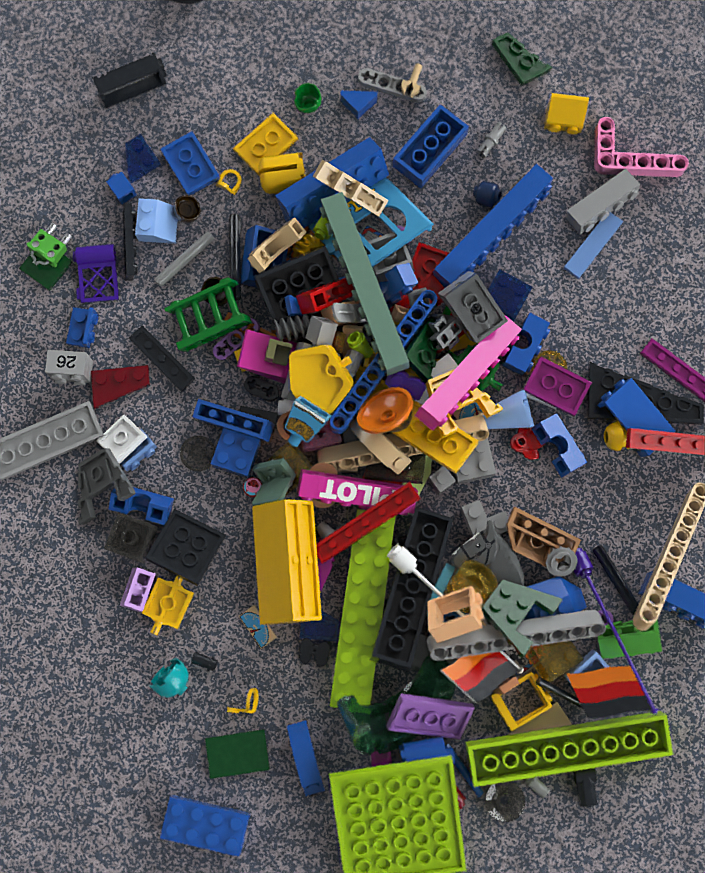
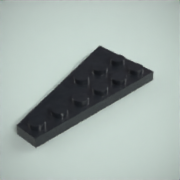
[588,362,704,425]

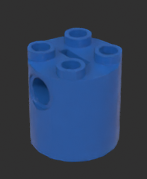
[399,737,455,764]

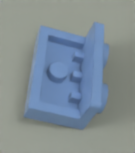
[120,429,157,472]

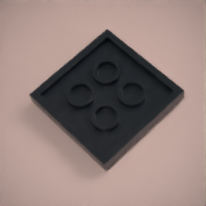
[145,509,226,586]

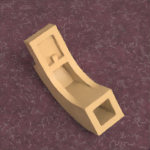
[247,217,306,274]
[349,417,412,475]

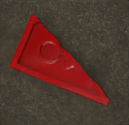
[397,242,449,303]

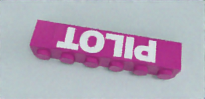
[297,469,418,515]

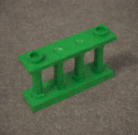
[164,278,252,352]

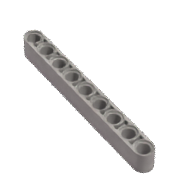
[426,610,606,661]

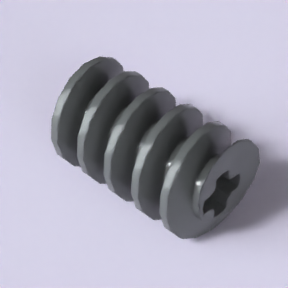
[274,313,314,342]

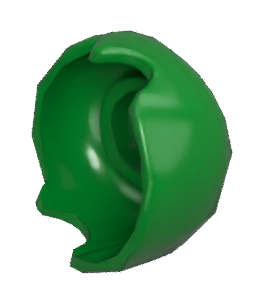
[294,83,322,113]

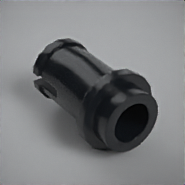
[191,652,218,672]

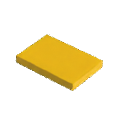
[233,113,298,176]

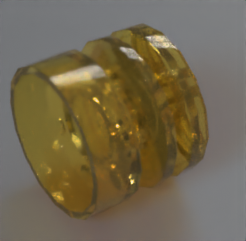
[445,560,498,614]

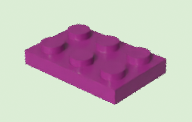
[523,356,592,417]

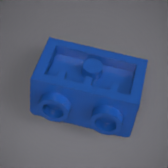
[66,307,98,348]

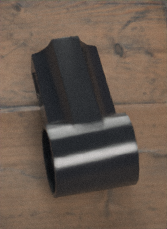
[573,768,598,807]

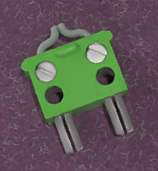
[27,223,72,267]

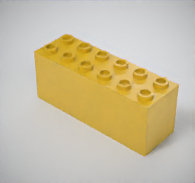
[252,500,322,625]

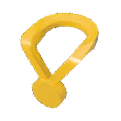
[216,169,242,195]
[227,688,259,713]

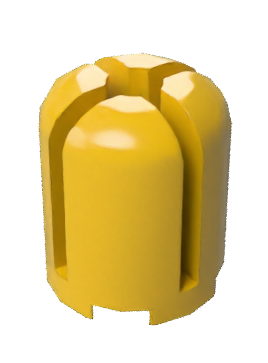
[259,152,306,194]

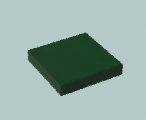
[19,254,73,291]

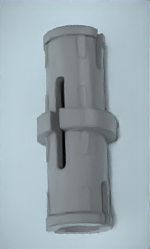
[476,122,507,158]

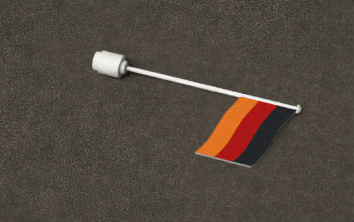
[387,544,524,703]

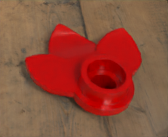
[510,427,545,460]

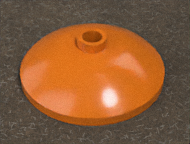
[357,387,413,434]

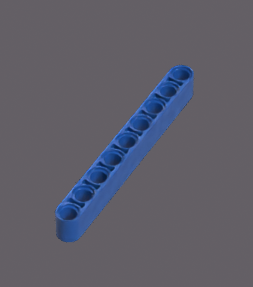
[329,290,437,434]

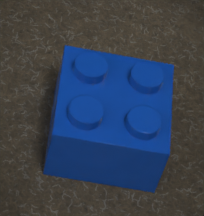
[211,428,261,479]

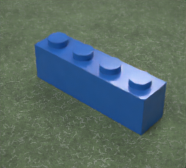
[192,399,275,442]

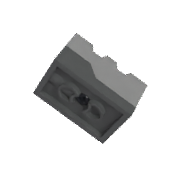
[438,271,508,344]

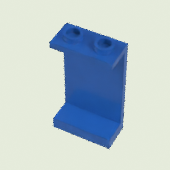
[598,378,675,457]

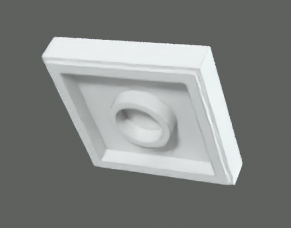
[96,415,147,464]

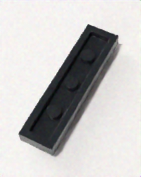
[123,203,137,281]
[129,325,195,392]

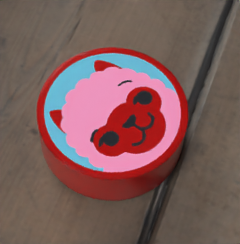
[243,477,262,497]

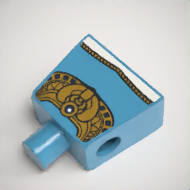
[285,396,332,447]

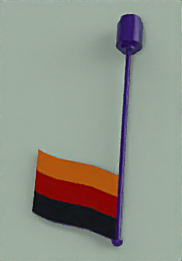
[566,548,658,719]

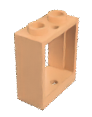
[427,586,484,643]

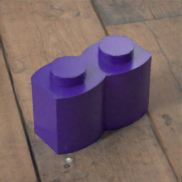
[385,370,426,400]

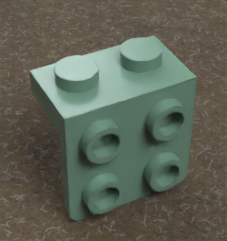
[252,458,296,506]

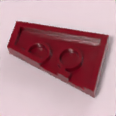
[91,365,150,409]

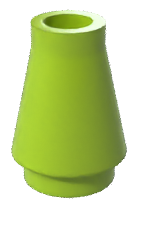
[347,331,373,358]

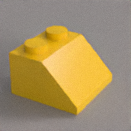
[544,93,589,135]

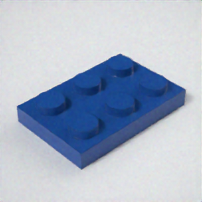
[160,131,220,195]

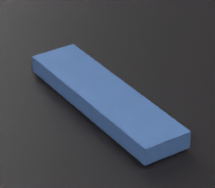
[563,212,623,279]

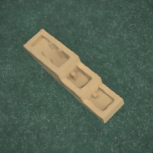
[313,160,388,217]

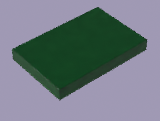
[205,729,270,779]

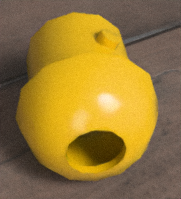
[604,422,630,451]

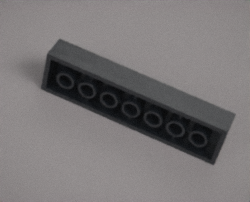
[370,507,454,672]

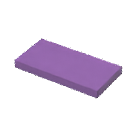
[386,694,475,739]

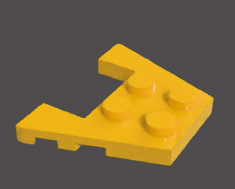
[425,369,503,438]

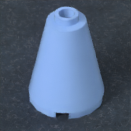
[483,390,534,429]

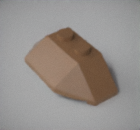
[506,507,581,567]

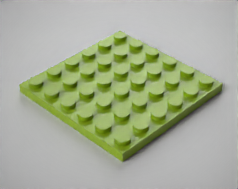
[329,755,467,873]

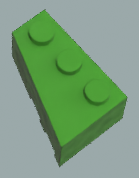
[598,616,662,659]

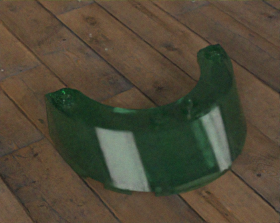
[337,655,456,756]

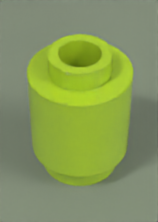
[313,216,332,240]

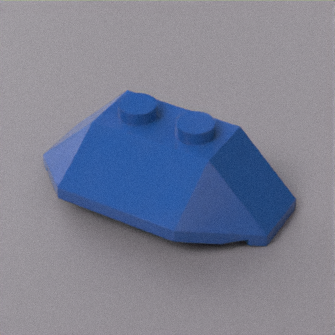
[523,576,587,620]

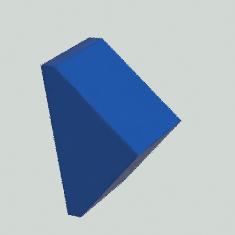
[340,90,377,119]

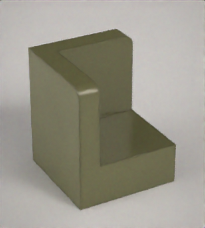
[264,339,293,366]

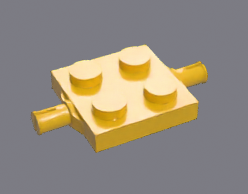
[142,576,194,636]

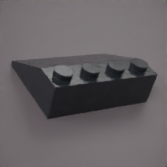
[253,246,347,324]

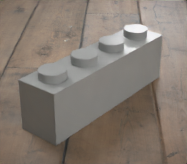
[566,169,640,234]

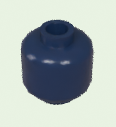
[473,181,502,207]

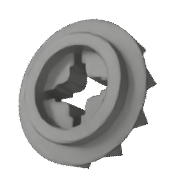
[545,546,577,577]

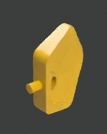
[289,345,354,414]

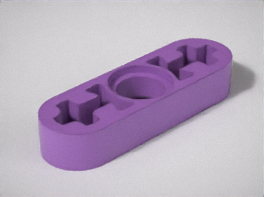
[213,318,260,360]

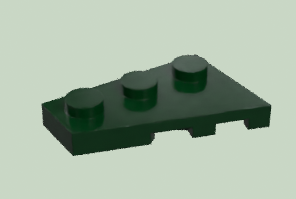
[491,32,552,86]
[405,316,442,383]

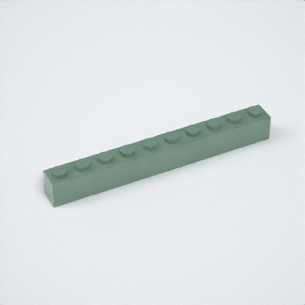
[319,192,409,376]

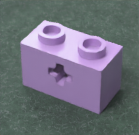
[120,568,155,612]

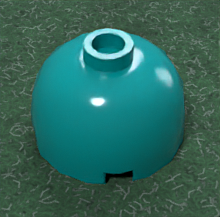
[149,657,189,698]

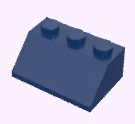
[241,225,288,288]

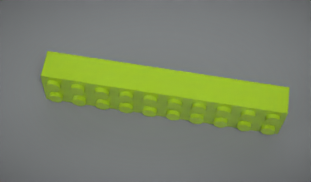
[330,509,396,712]
[465,711,673,787]

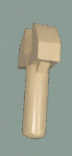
[401,63,422,98]

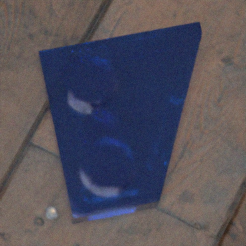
[125,134,161,184]
[300,610,341,642]

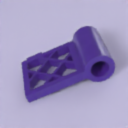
[72,244,119,303]

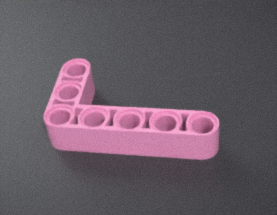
[595,117,689,177]

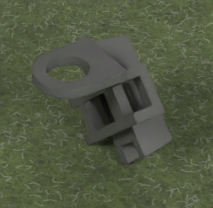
[428,314,464,350]

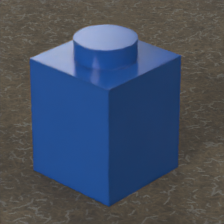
[106,172,137,205]

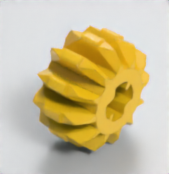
[292,234,324,257]

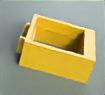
[489,672,553,731]

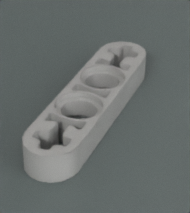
[358,68,427,103]

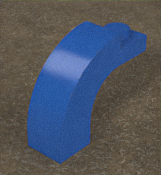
[287,720,325,796]

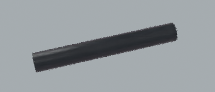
[536,677,583,709]

